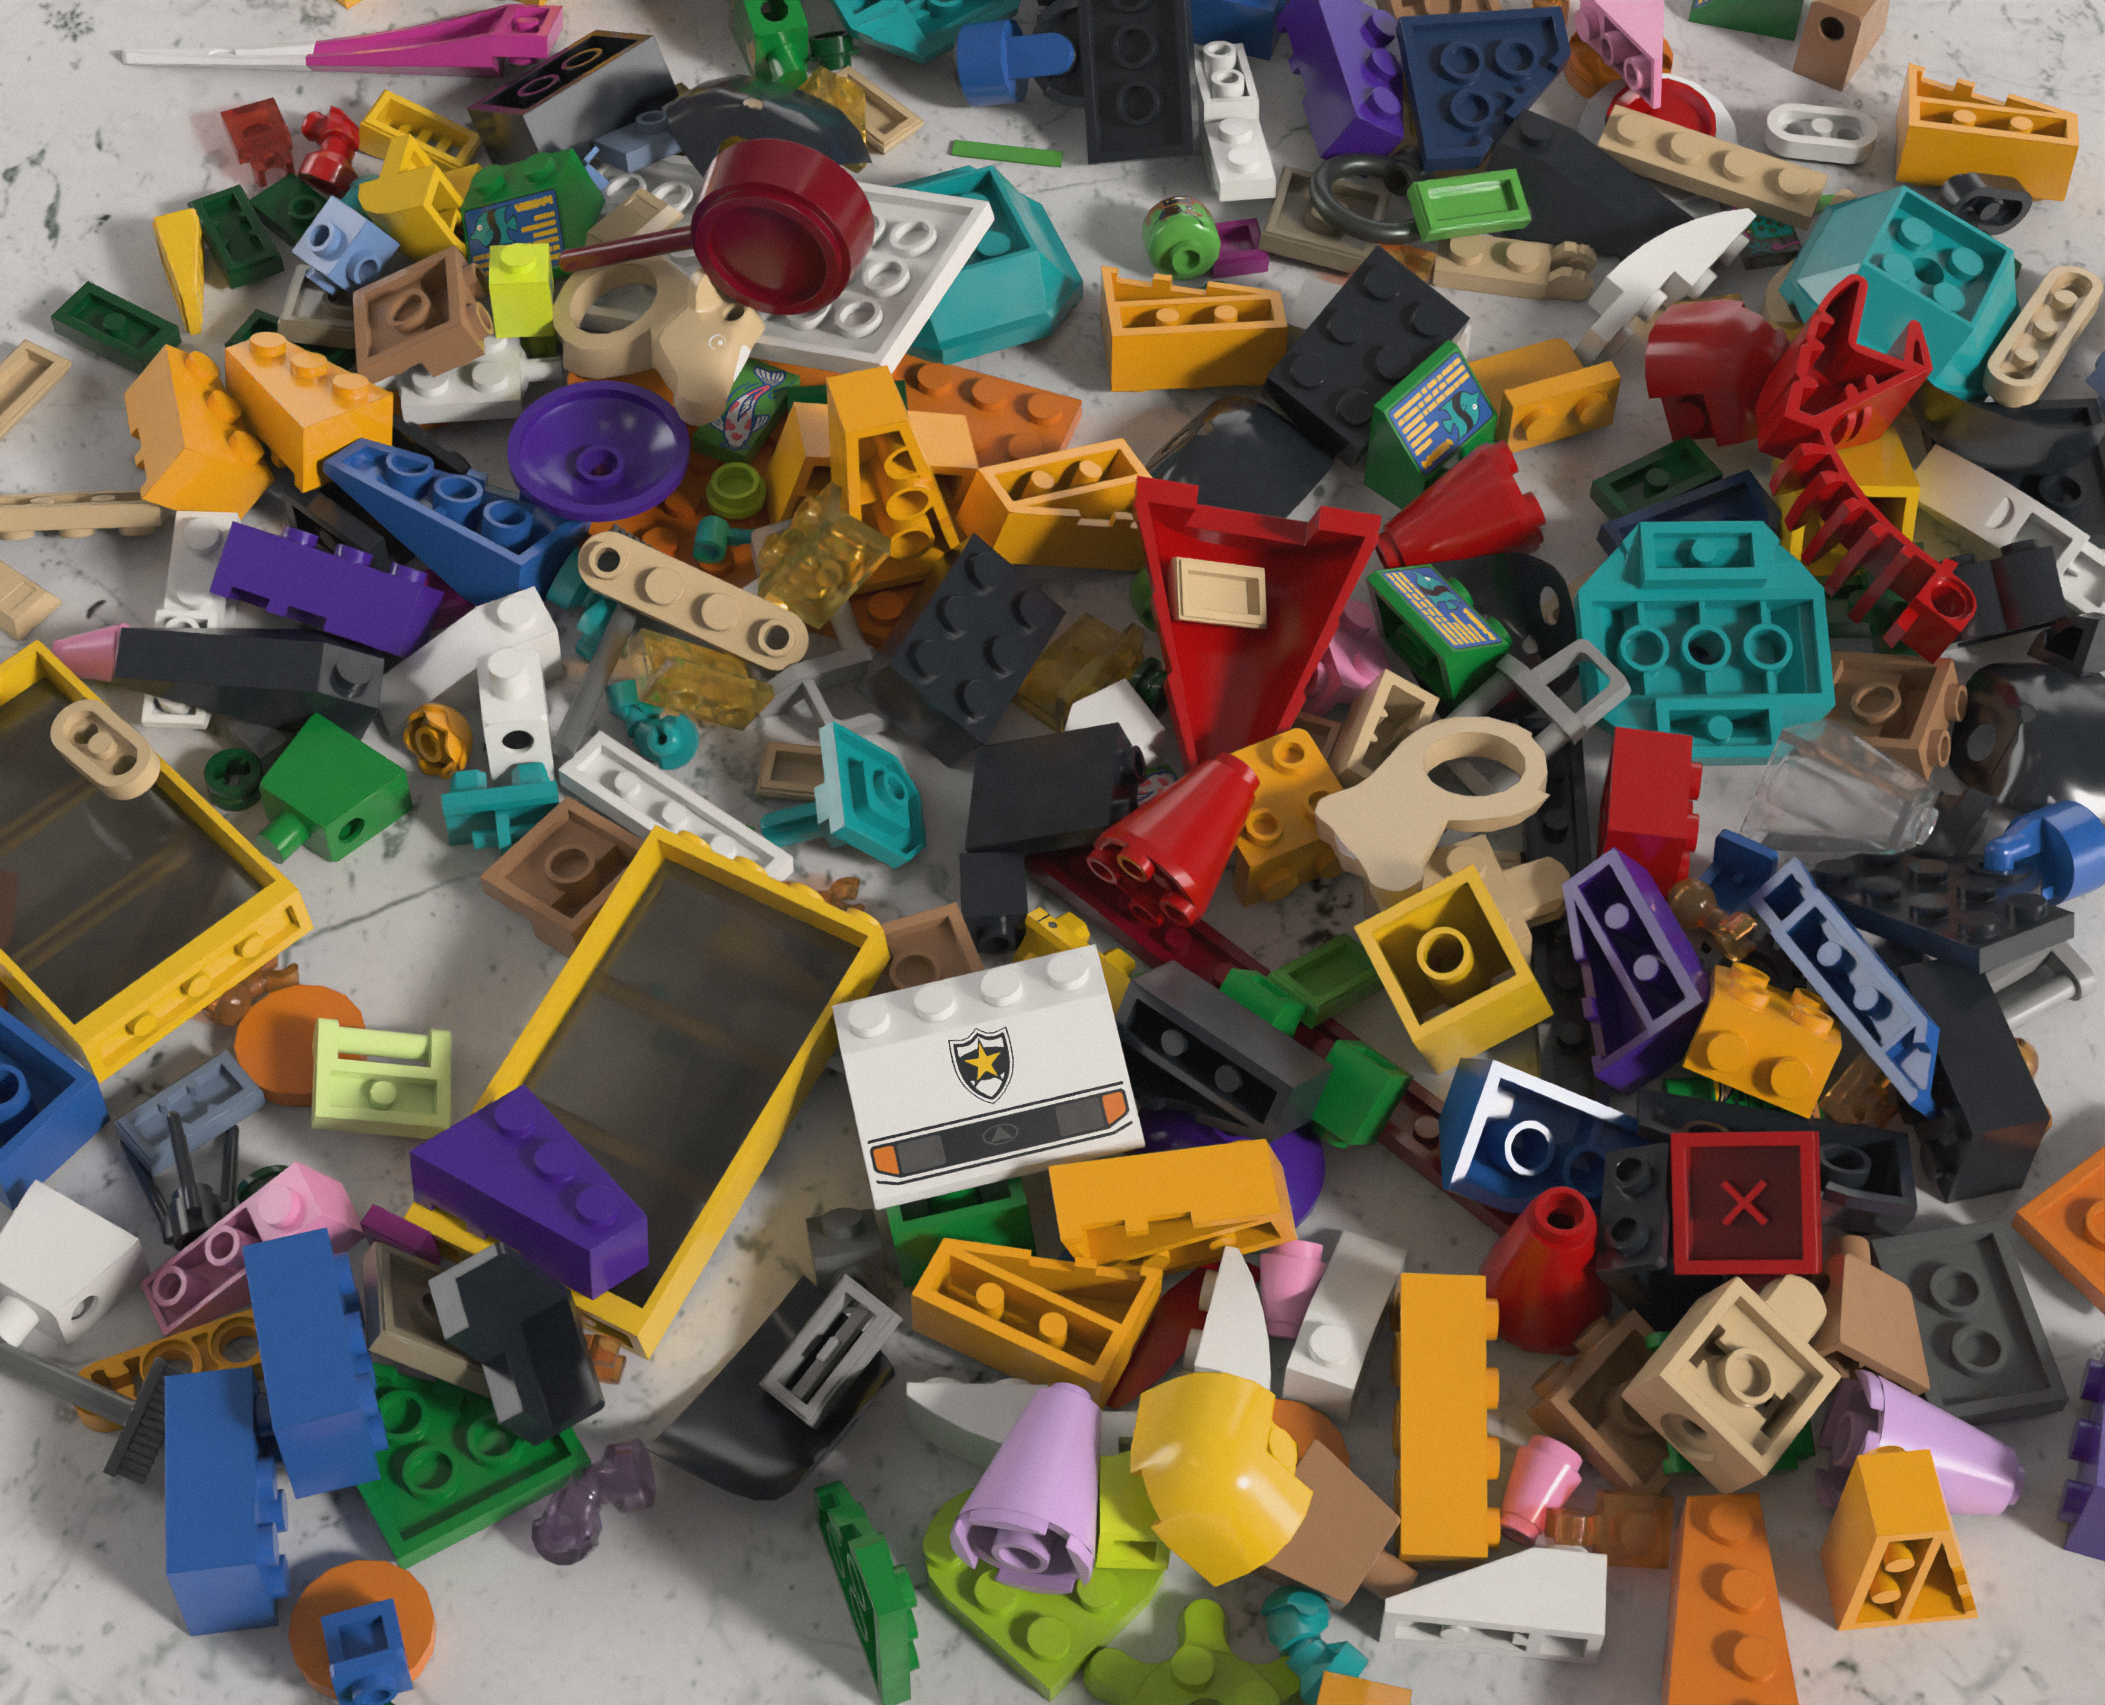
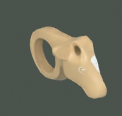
[553,255,766,426]
[1315,717,1550,908]

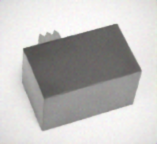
[227,718,289,777]

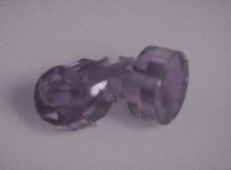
[532,1438,656,1565]

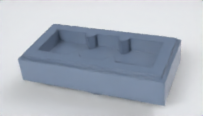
[592,109,682,173]
[112,1049,266,1177]

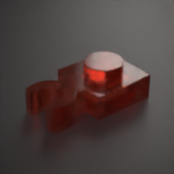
[220,97,296,188]

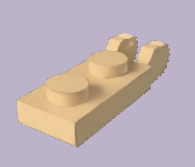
[1432,235,1597,302]

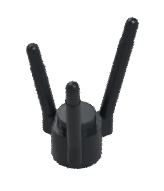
[120,1111,240,1252]

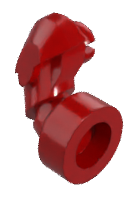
[297,105,360,199]

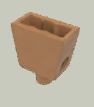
[1792,0,1890,92]
[1796,1235,1930,1396]
[1251,1439,1419,1612]

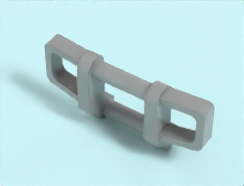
[742,515,893,737]
[1427,639,1631,849]

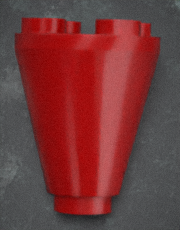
[1375,440,1546,570]
[1086,752,1260,929]
[1478,1187,1613,1357]

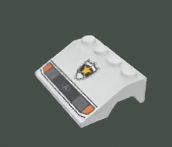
[832,944,1145,1210]

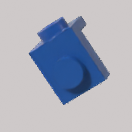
[1680,829,1778,939]
[320,1598,414,1705]

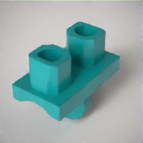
[441,762,560,857]

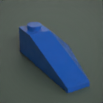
[323,438,592,606]
[1438,1058,1654,1215]

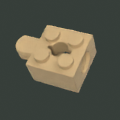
[1363,834,1570,969]
[1620,1274,1842,1494]

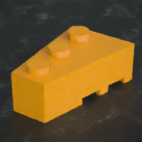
[225,332,393,493]
[124,344,275,520]
[763,402,979,529]
[911,1238,1163,1411]
[1819,1445,1979,1631]

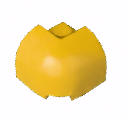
[358,133,483,263]
[1130,1372,1313,1587]

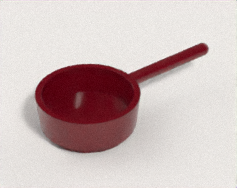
[558,138,874,315]

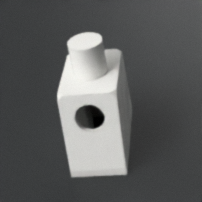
[476,648,556,788]
[0,1180,151,1347]

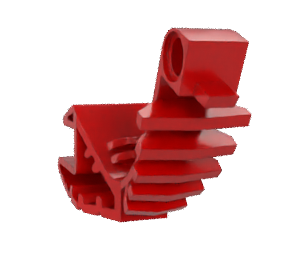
[1755,274,1977,665]

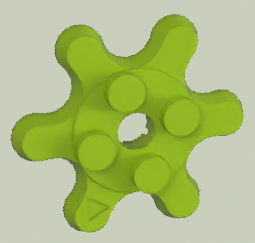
[1083,1598,1306,1705]

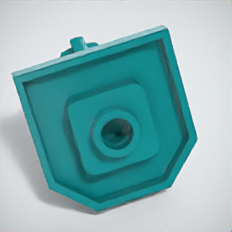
[760,721,927,869]

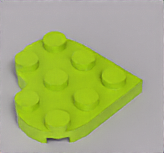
[923,1488,1165,1702]

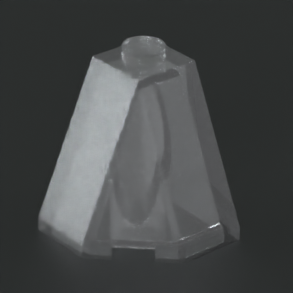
[1738,718,1941,854]

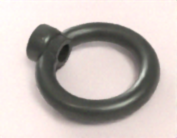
[1309,145,1434,245]

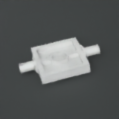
[375,322,564,424]

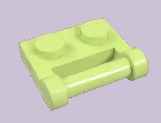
[311,1018,452,1139]

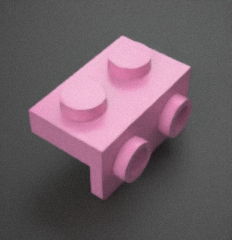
[1302,599,1391,717]

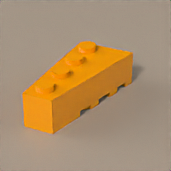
[826,365,961,596]
[1389,1273,1500,1571]

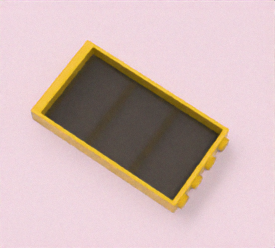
[0,639,314,1084]
[403,825,890,1360]

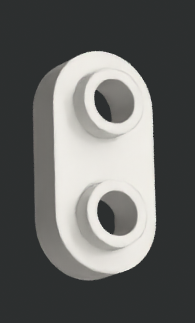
[1763,103,1878,164]

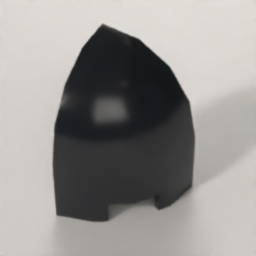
[2026,612,2105,677]
[1901,788,1996,859]

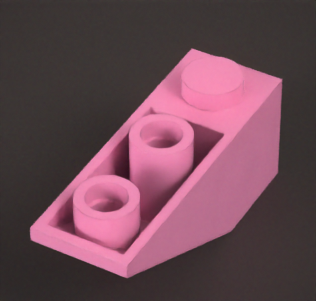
[1575,0,1664,109]
[140,1161,365,1337]

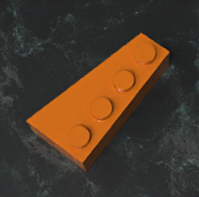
[1660,1492,1799,1705]

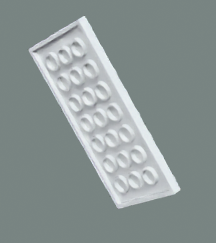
[553,155,995,374]

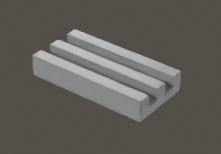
[759,1274,903,1430]

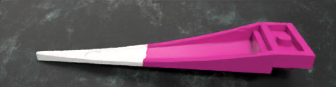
[122,4,563,78]

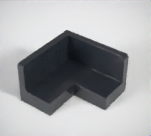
[428,1242,605,1446]

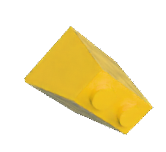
[1770,427,1920,576]
[1354,864,1554,1075]

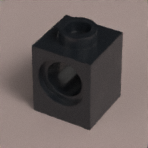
[959,850,1028,956]

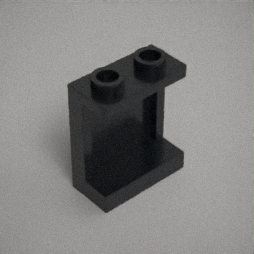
[282,414,472,573]
[965,722,1146,855]
[1595,1142,1735,1332]

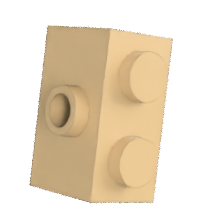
[1328,669,1440,789]

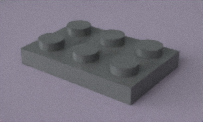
[1869,1219,2069,1426]

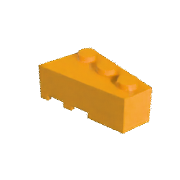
[1896,63,2079,202]
[1100,265,1288,393]
[955,438,1152,571]
[1048,1139,1298,1277]

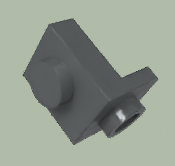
[806,1208,889,1314]

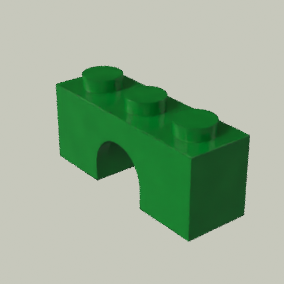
[1219,968,1414,1149]

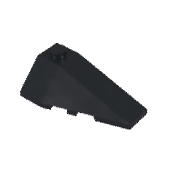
[1485,108,1695,262]
[110,627,384,741]
[1636,1088,1918,1237]

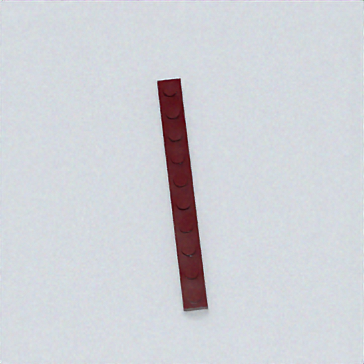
[1024,844,1521,1236]

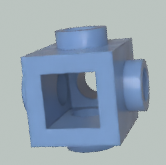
[291,195,400,296]

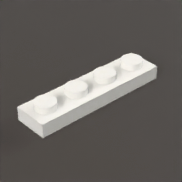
[558,730,794,882]

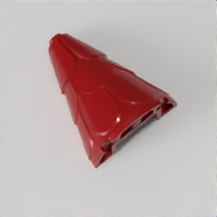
[1133,475,1382,775]

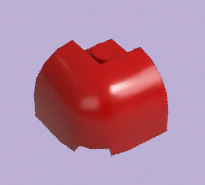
[1645,299,1791,447]

